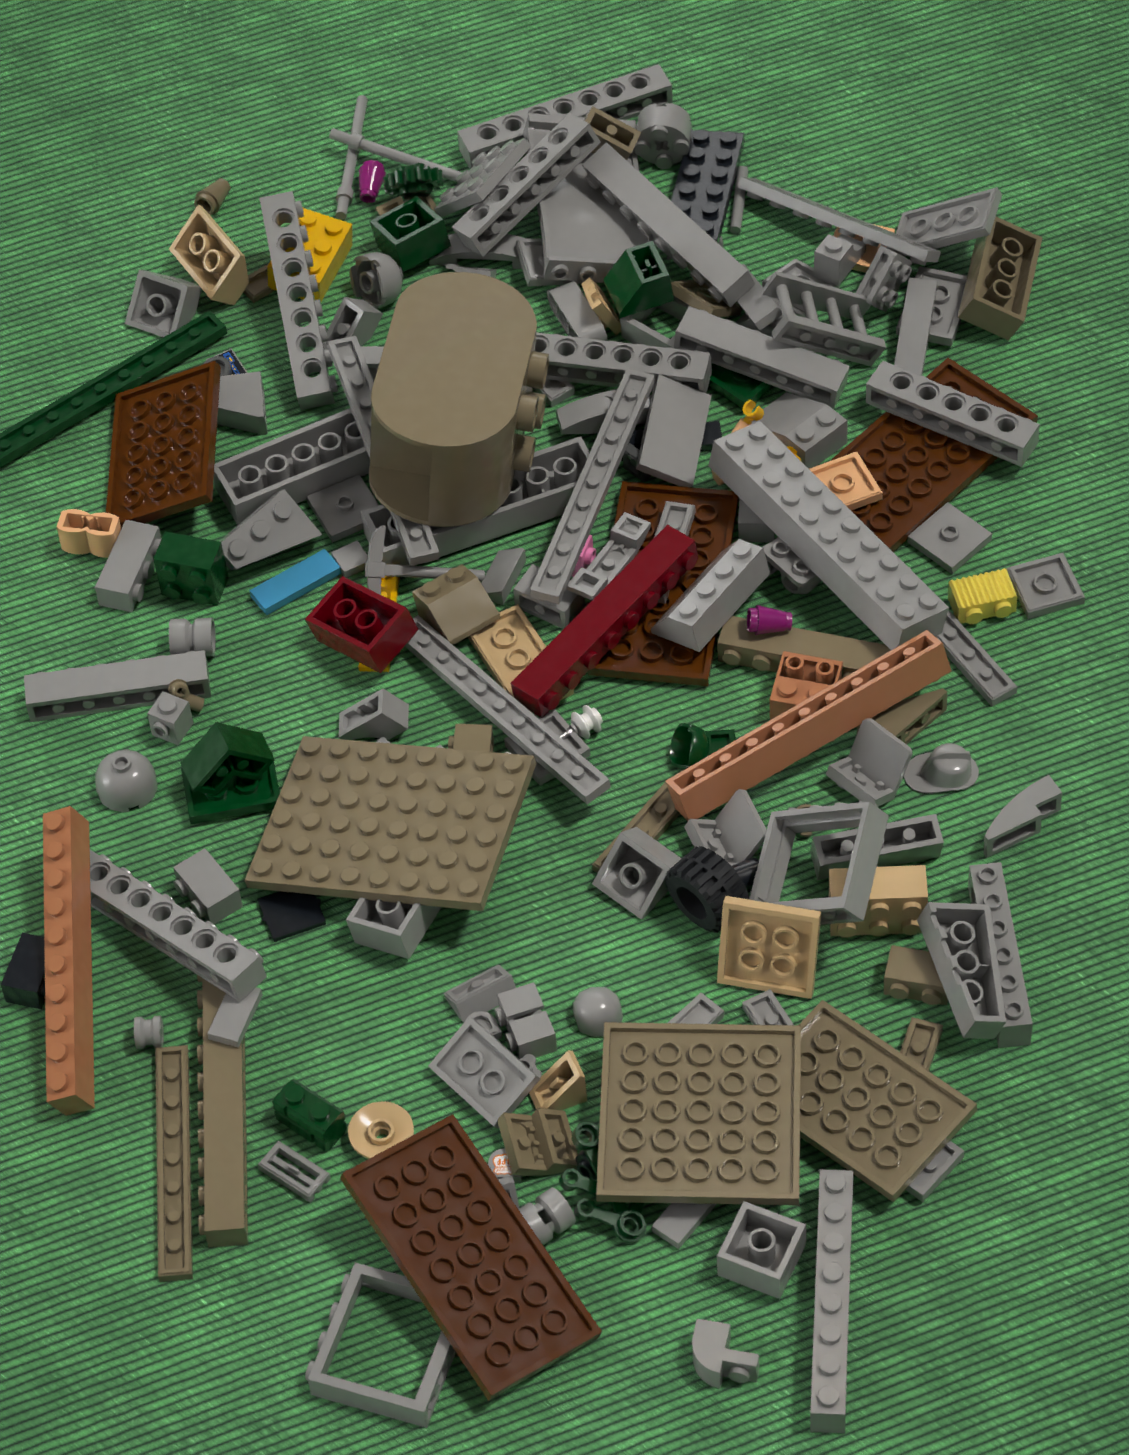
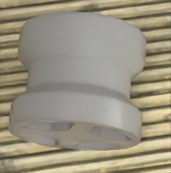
[134,1015,164,1049]

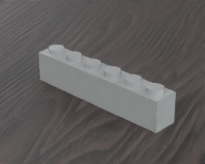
[674,306,850,409]
[24,650,211,722]

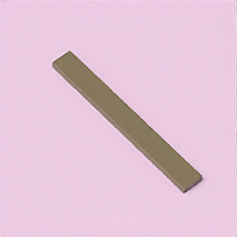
[155,1045,193,1282]

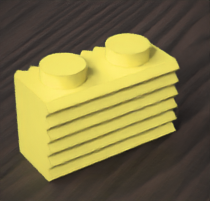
[948,568,1017,624]

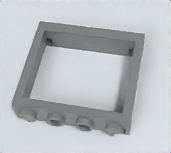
[749,800,889,925]
[305,1262,456,1428]

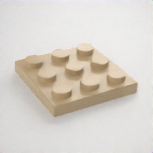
[717,896,821,999]

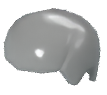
[573,987,623,1037]

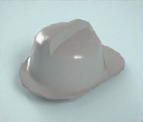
[904,743,979,794]

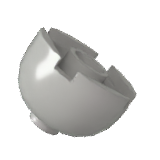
[350,252,403,309]
[95,749,158,812]

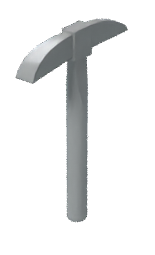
[365,525,485,595]

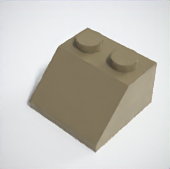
[412,564,500,645]

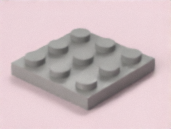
[435,138,531,217]

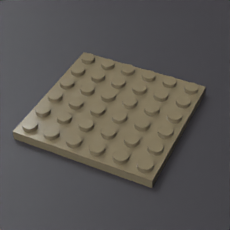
[596,1022,801,1206]

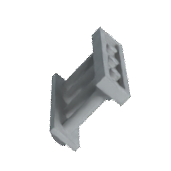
[761,271,886,366]

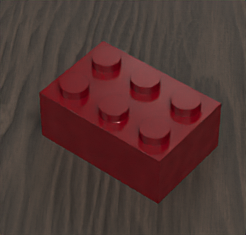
[305,576,419,673]

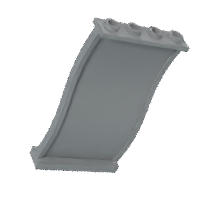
[523,113,655,283]

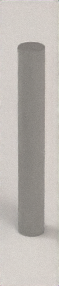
[730,166,749,234]

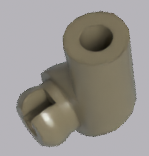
[168,679,204,712]

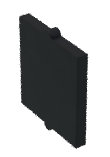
[257,891,326,942]

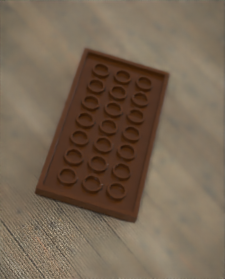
[830,358,1038,552]
[588,481,739,687]
[340,1114,602,1401]

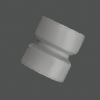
[169,617,216,657]
[519,1187,576,1245]

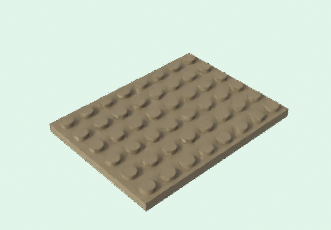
[244,736,536,911]

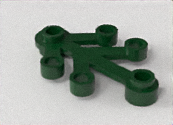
[559,1121,646,1243]

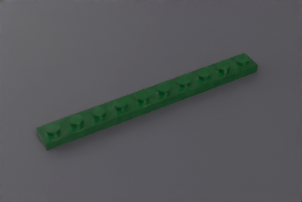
[0,310,227,468]

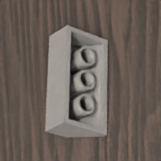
[651,539,770,652]

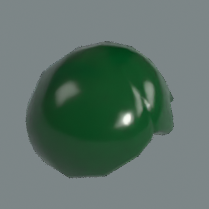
[669,723,710,770]

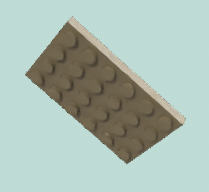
[799,1000,977,1202]

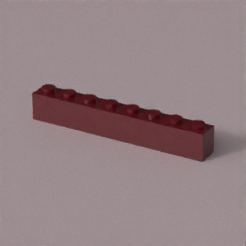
[510,524,698,718]

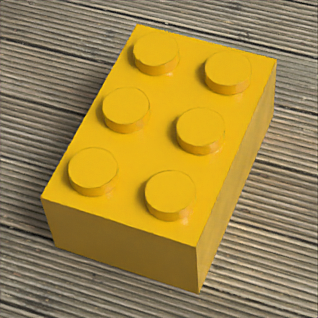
[267,208,352,302]

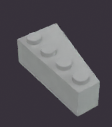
[917,902,1006,1039]

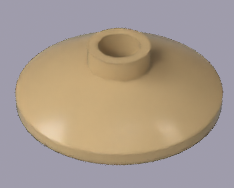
[348,1101,414,1159]

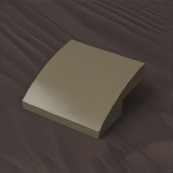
[497,1108,578,1176]

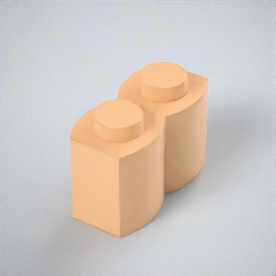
[57,509,121,558]

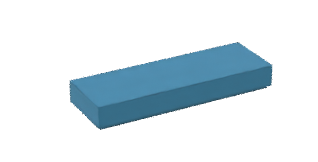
[249,549,342,616]

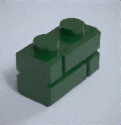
[272,1079,347,1152]

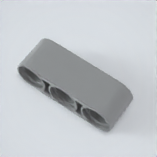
[547,281,607,341]

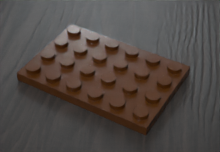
[106,361,221,528]

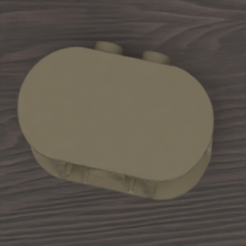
[369,272,549,527]

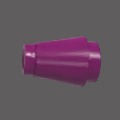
[359,160,386,203]
[747,605,793,635]

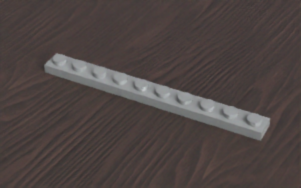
[328,336,439,566]
[530,369,655,604]
[405,615,611,804]

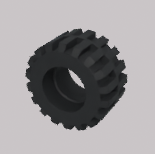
[665,846,749,933]

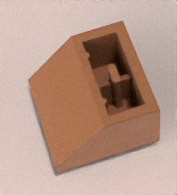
[769,651,843,720]

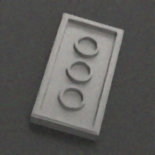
[896,187,1002,257]
[636,374,712,487]

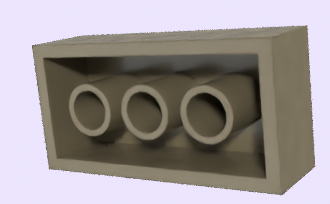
[958,217,1042,340]

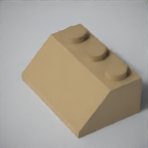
[169,205,249,305]

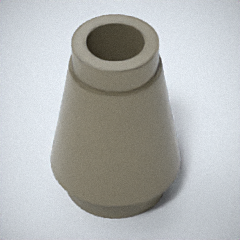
[194,178,231,215]

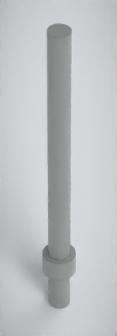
[336,95,368,220]
[329,128,462,182]

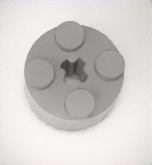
[634,103,692,169]

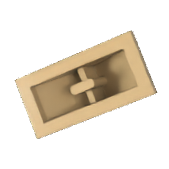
[529,1050,587,1110]

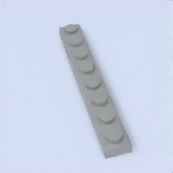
[738,177,941,266]

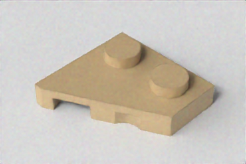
[581,277,621,335]

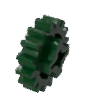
[383,163,444,200]

